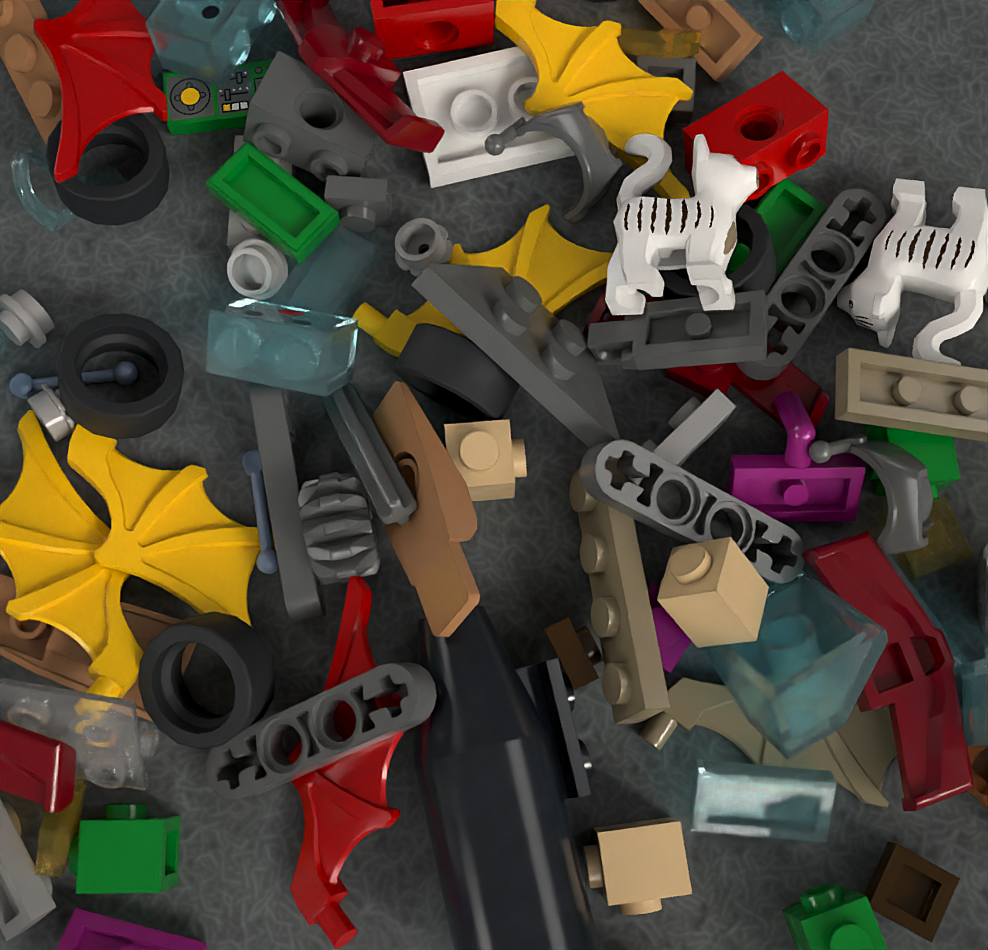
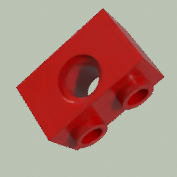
[370,0,494,60]
[683,71,829,203]

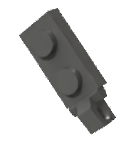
[587,290,768,370]

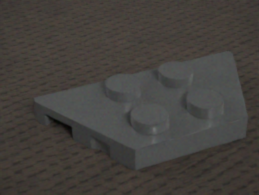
[411,263,620,448]

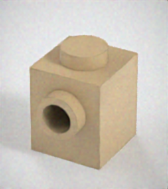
[444,419,527,501]
[657,537,769,648]
[583,817,692,915]

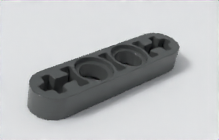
[736,188,886,381]
[249,377,326,623]
[580,440,805,584]
[206,662,437,800]

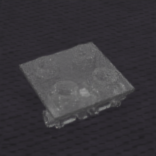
[0,678,159,791]

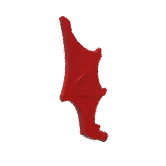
[33,0,171,183]
[287,576,409,949]

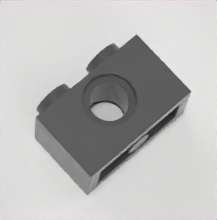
[243,51,379,183]

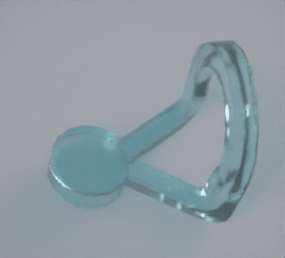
[11,146,128,232]

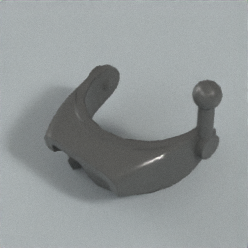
[484,101,623,223]
[808,434,934,554]

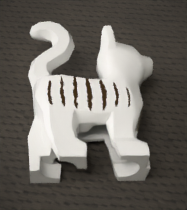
[605,133,759,315]
[837,178,988,365]

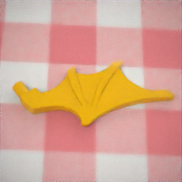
[494,0,693,199]
[352,204,613,358]
[0,410,144,720]
[67,424,275,628]

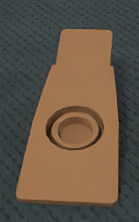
[371,381,480,637]
[0,574,197,722]

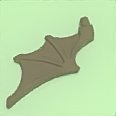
[638,643,988,808]

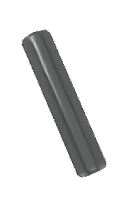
[322,382,417,526]

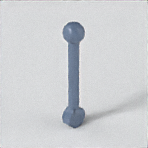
[9,361,138,399]
[242,450,279,574]

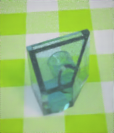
[702,570,888,760]

